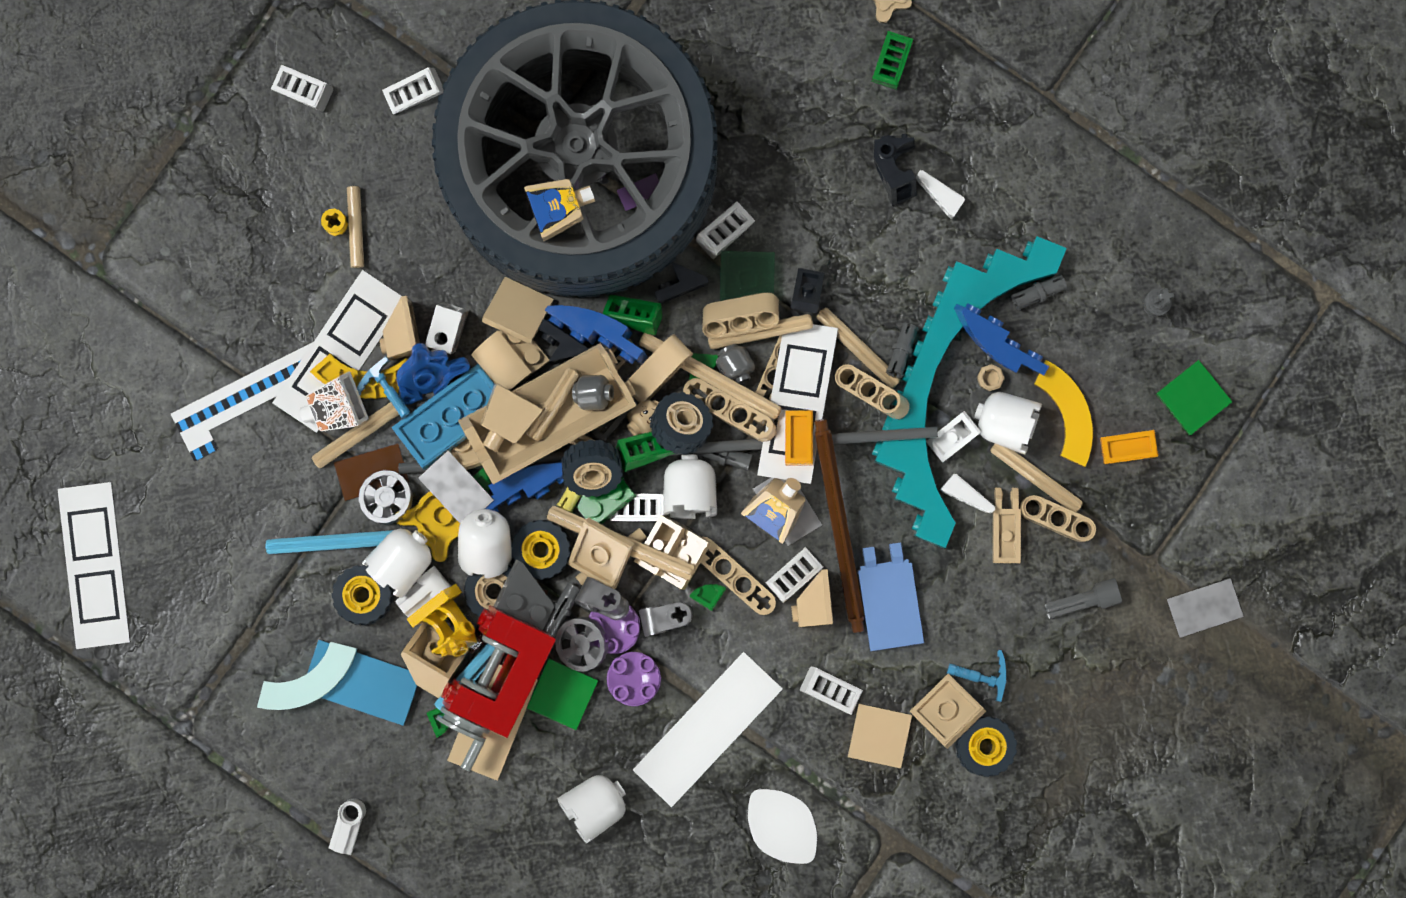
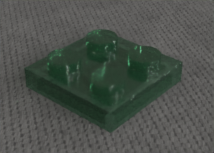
[720,251,775,301]

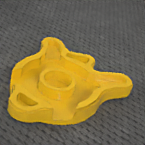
[396,491,460,562]

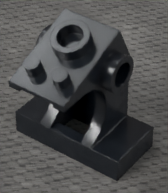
[874,134,917,206]

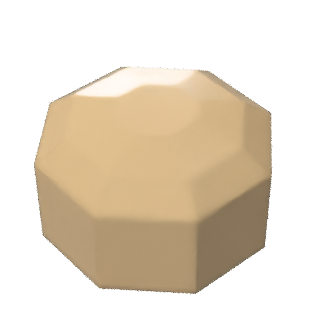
[977,364,1004,392]

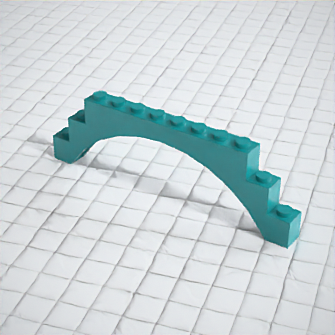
[872,236,1067,549]

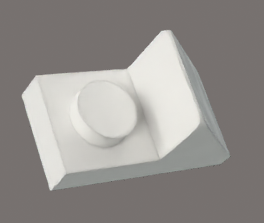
[926,411,981,462]

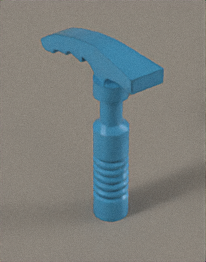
[357,356,410,418]
[947,650,1006,702]

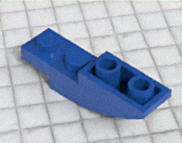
[954,303,1049,376]
[545,305,648,365]
[485,463,564,513]

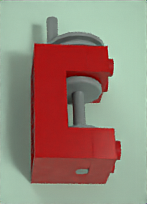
[436,605,556,772]

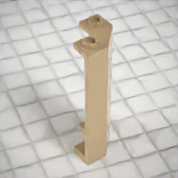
[458,343,636,484]

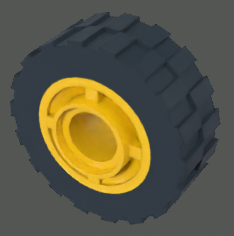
[511,520,572,580]
[332,565,393,626]
[955,716,1017,777]

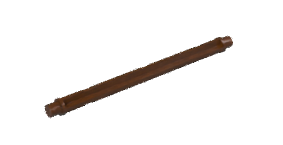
[815,419,865,633]

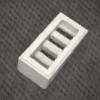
[271,65,333,112]
[382,67,444,115]
[916,170,965,219]
[696,202,755,259]
[940,474,995,514]
[610,494,663,521]
[766,547,823,603]
[800,666,863,715]

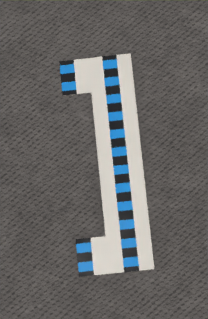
[171,342,313,461]

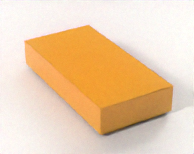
[785,410,813,466]
[1100,430,1158,464]

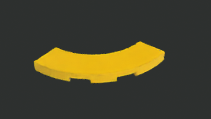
[310,354,408,399]
[1034,360,1093,467]

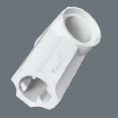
[395,566,451,617]
[329,799,366,855]

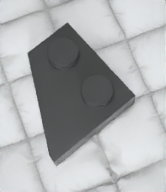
[493,560,554,630]

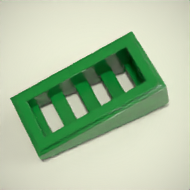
[871,31,913,90]
[602,295,663,335]
[616,431,675,471]

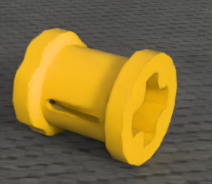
[321,209,348,236]

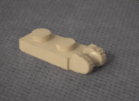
[993,488,1021,563]

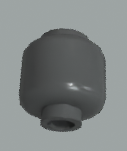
[716,344,755,385]
[572,375,614,410]

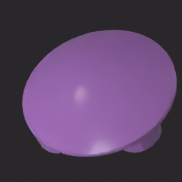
[588,604,640,654]
[607,652,661,706]

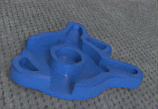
[396,343,470,405]

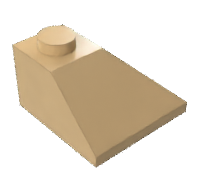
[379,296,420,360]
[791,569,833,627]
[401,622,472,698]

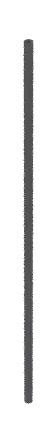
[398,427,938,474]

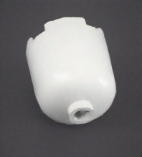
[974,392,1042,455]
[663,454,717,519]
[458,509,512,578]
[362,528,432,598]
[557,775,626,843]

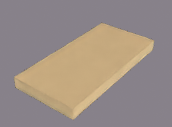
[447,664,538,781]

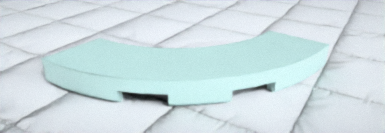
[257,642,358,710]

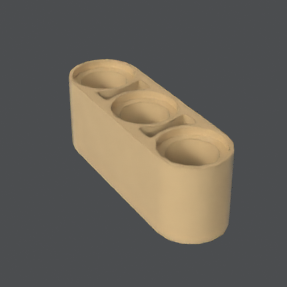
[702,293,779,339]
[627,334,693,403]
[835,364,909,419]
[1019,495,1096,542]

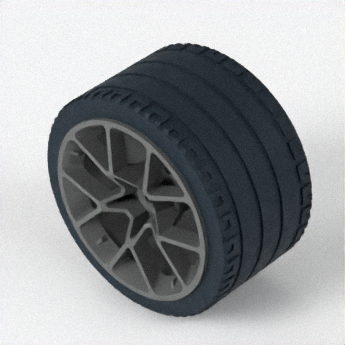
[432,0,717,298]

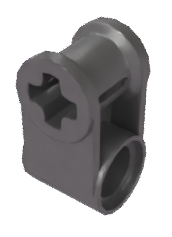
[574,577,630,620]
[639,602,693,637]

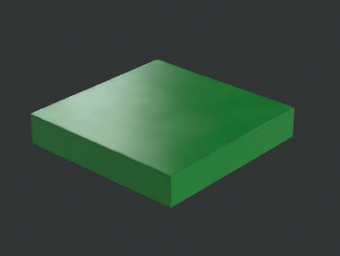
[1156,360,1232,436]
[527,659,599,730]

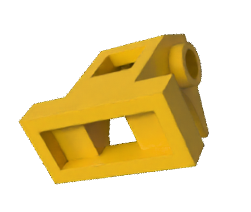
[407,584,477,657]

